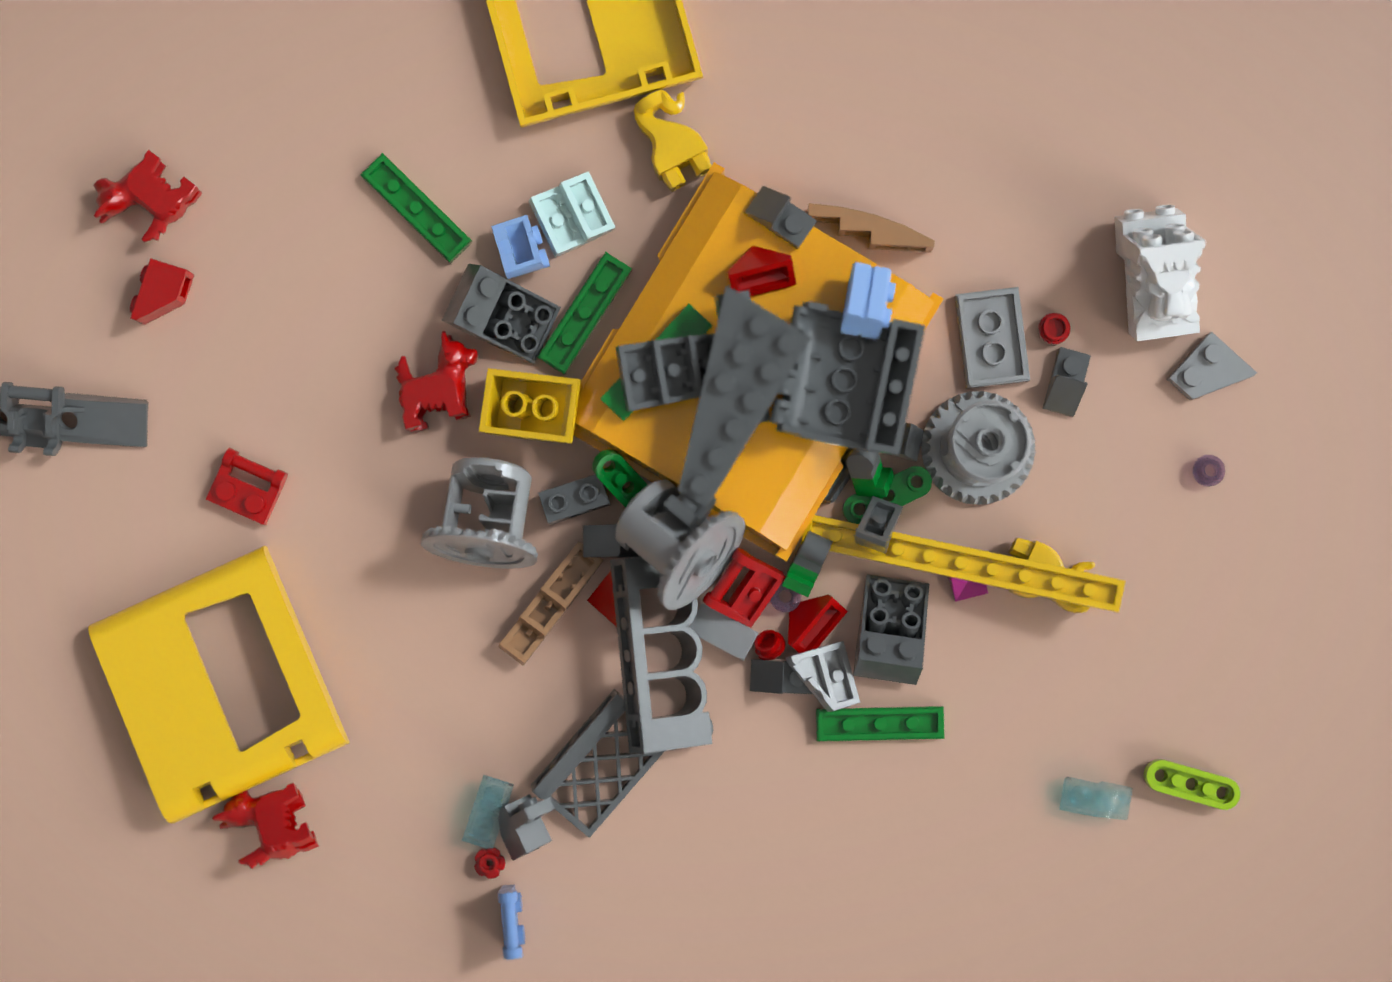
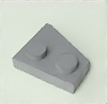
[1167,332,1257,400]
[785,641,860,712]

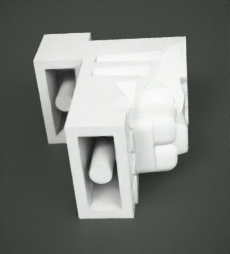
[1114,205,1205,341]

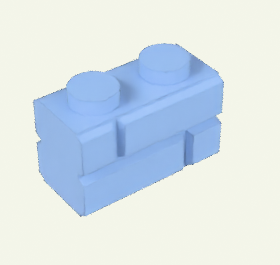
[840,262,896,340]

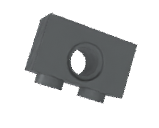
[538,475,611,525]

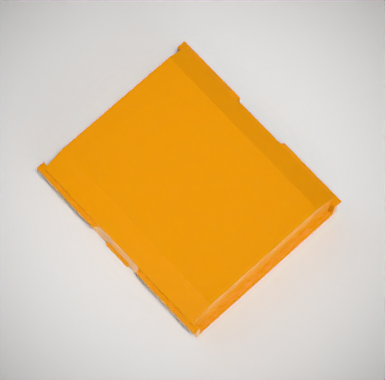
[573,162,944,562]

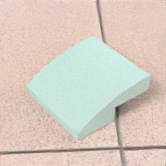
[528,171,616,257]

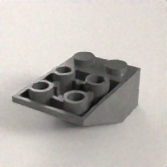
[442,264,561,364]
[853,574,929,685]

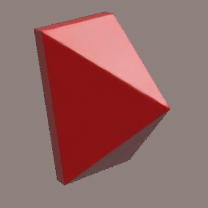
[727,245,797,297]
[587,571,617,627]
[788,594,848,653]

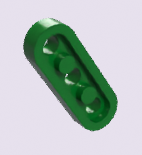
[592,449,648,508]
[843,466,932,524]

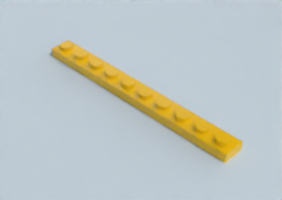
[801,515,1126,613]

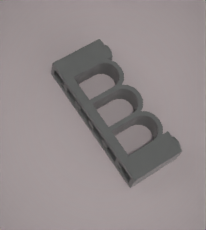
[610,557,713,754]

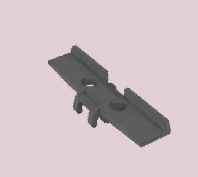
[0,382,148,456]

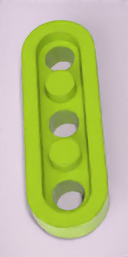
[1144,759,1241,810]

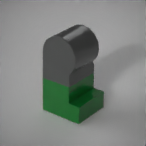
[846,449,894,497]
[782,531,832,597]

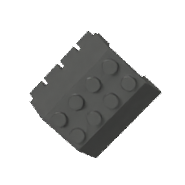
[770,301,926,455]

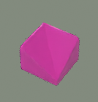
[948,577,988,602]

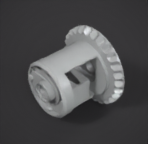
[921,391,1036,505]
[421,457,538,569]
[615,480,745,610]

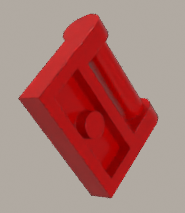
[206,448,288,525]
[702,548,786,628]

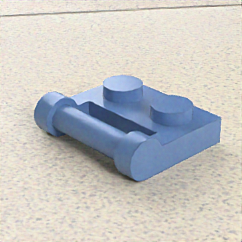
[498,884,525,960]

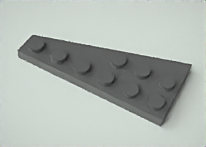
[678,285,812,508]

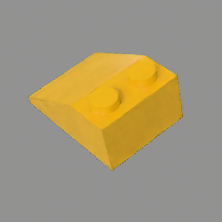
[479,368,581,444]

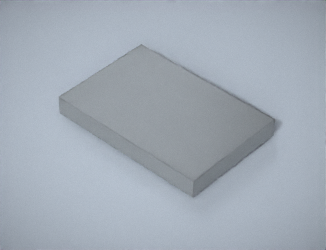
[955,287,1030,389]

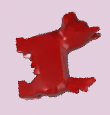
[94,150,202,242]
[394,331,478,433]
[212,783,319,869]

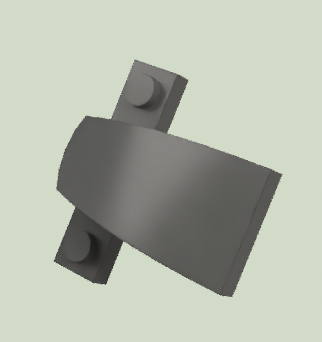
[615,290,770,422]

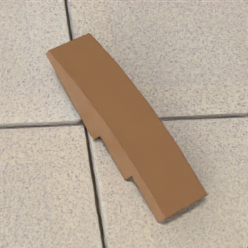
[807,203,935,252]
[498,541,604,666]

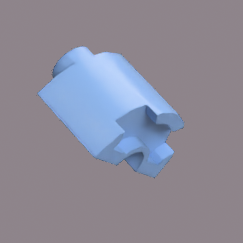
[491,215,550,279]

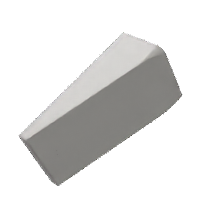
[689,603,758,661]

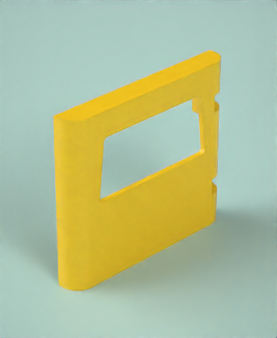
[486,0,703,128]
[88,546,350,824]

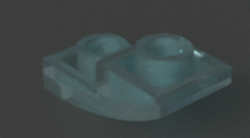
[462,775,514,850]
[1060,777,1133,820]

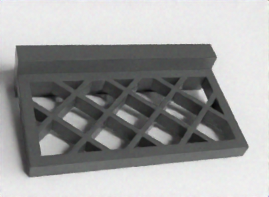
[531,689,664,838]

